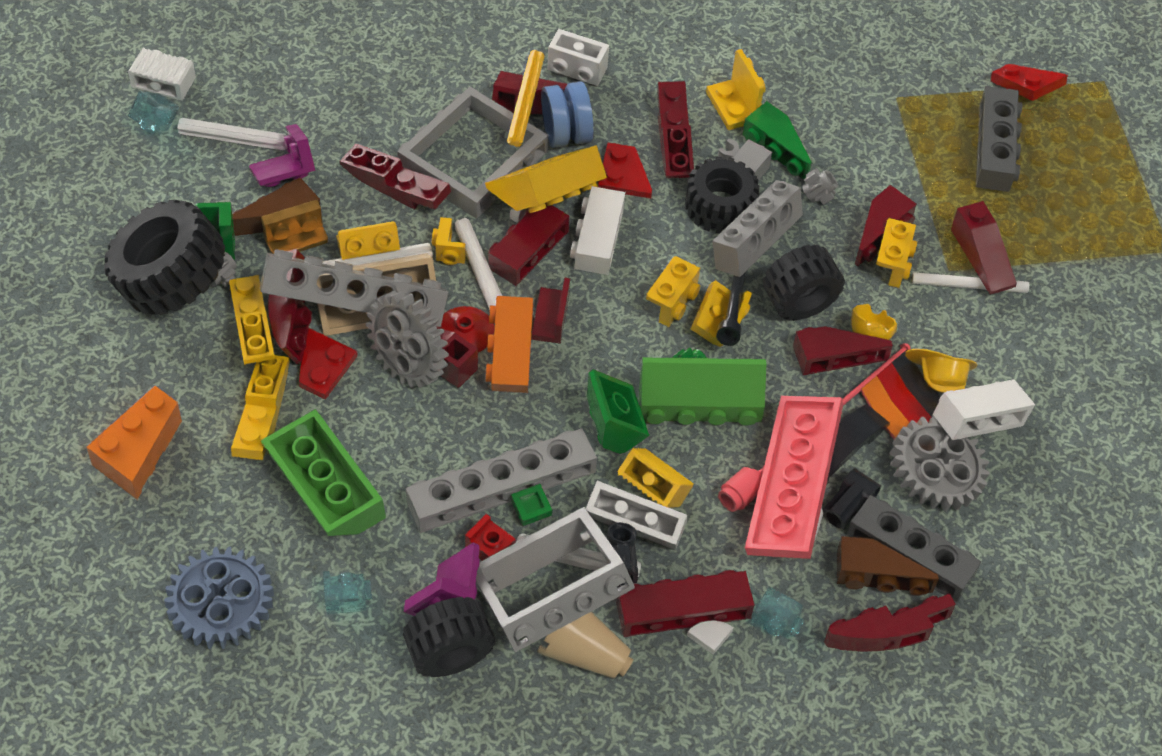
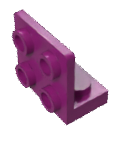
[249,124,316,187]
[404,543,480,616]

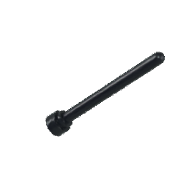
[716,272,746,346]

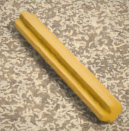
[507,50,545,147]

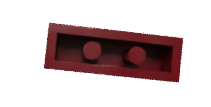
[488,203,570,286]

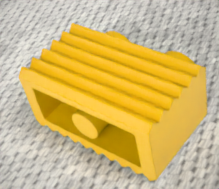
[617,448,694,508]

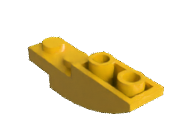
[229,275,275,364]
[231,355,289,460]

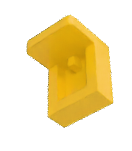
[432,217,466,265]

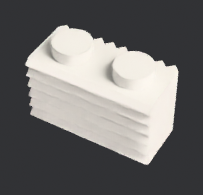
[128,48,196,101]

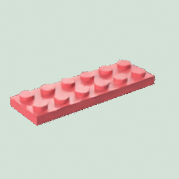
[745,396,843,559]

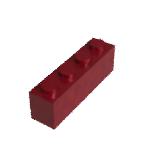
[616,570,755,637]

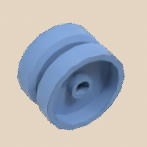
[541,81,593,148]

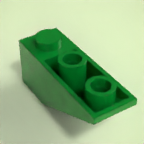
[742,101,812,179]

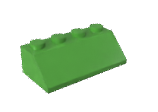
[639,357,767,426]
[261,409,386,536]

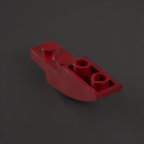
[657,81,694,178]
[339,143,451,210]
[268,249,312,364]
[824,593,956,652]

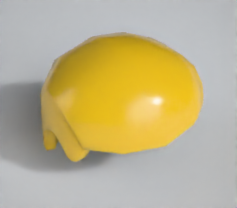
[851,304,897,340]

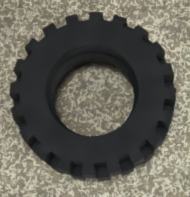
[104,200,225,315]

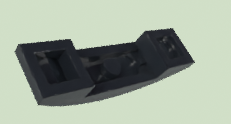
[826,404,890,485]

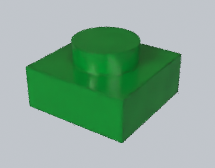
[511,484,553,526]

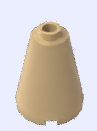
[537,612,634,679]

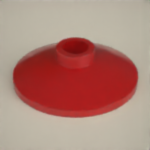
[436,306,495,353]

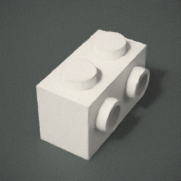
[547,29,609,86]

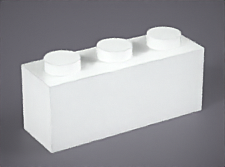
[570,186,626,275]
[933,380,1035,440]
[586,481,687,550]

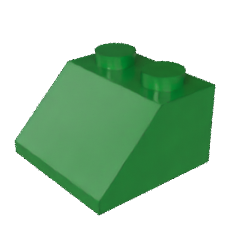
[587,369,649,454]

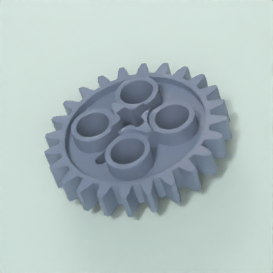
[164,547,274,649]

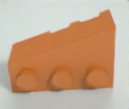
[486,296,533,393]
[87,386,182,500]

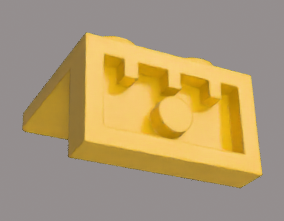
[706,49,766,131]

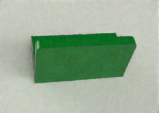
[195,202,235,260]

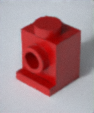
[465,514,516,561]

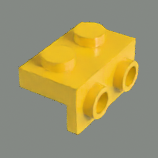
[876,218,918,288]
[336,221,400,260]
[646,256,701,327]
[691,280,752,347]

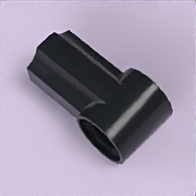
[823,468,881,530]
[607,522,638,588]

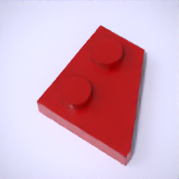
[990,64,1068,101]
[598,142,652,199]
[299,328,358,400]

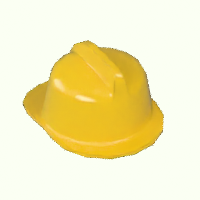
[905,349,977,393]

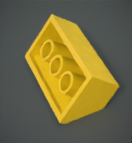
[485,145,607,213]

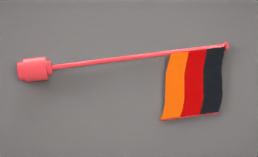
[718,343,941,512]

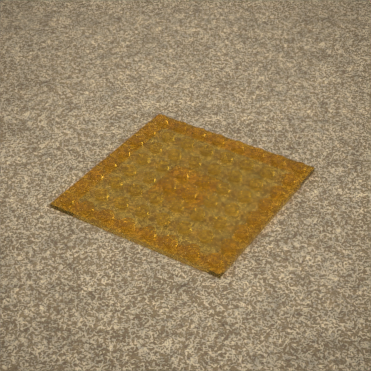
[896,81,1162,271]

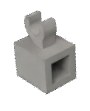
[718,139,772,180]

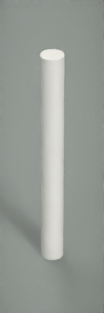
[912,272,1029,293]

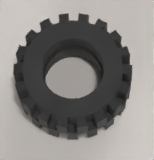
[685,157,760,234]
[762,244,845,321]
[403,597,496,677]

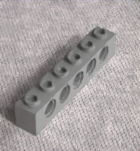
[260,249,448,327]
[406,428,597,533]

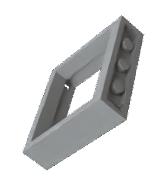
[397,87,548,219]
[476,507,635,652]

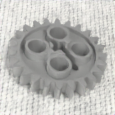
[366,290,449,388]
[889,416,990,511]

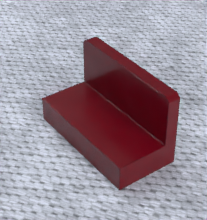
[531,277,571,344]

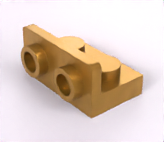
[261,200,328,254]

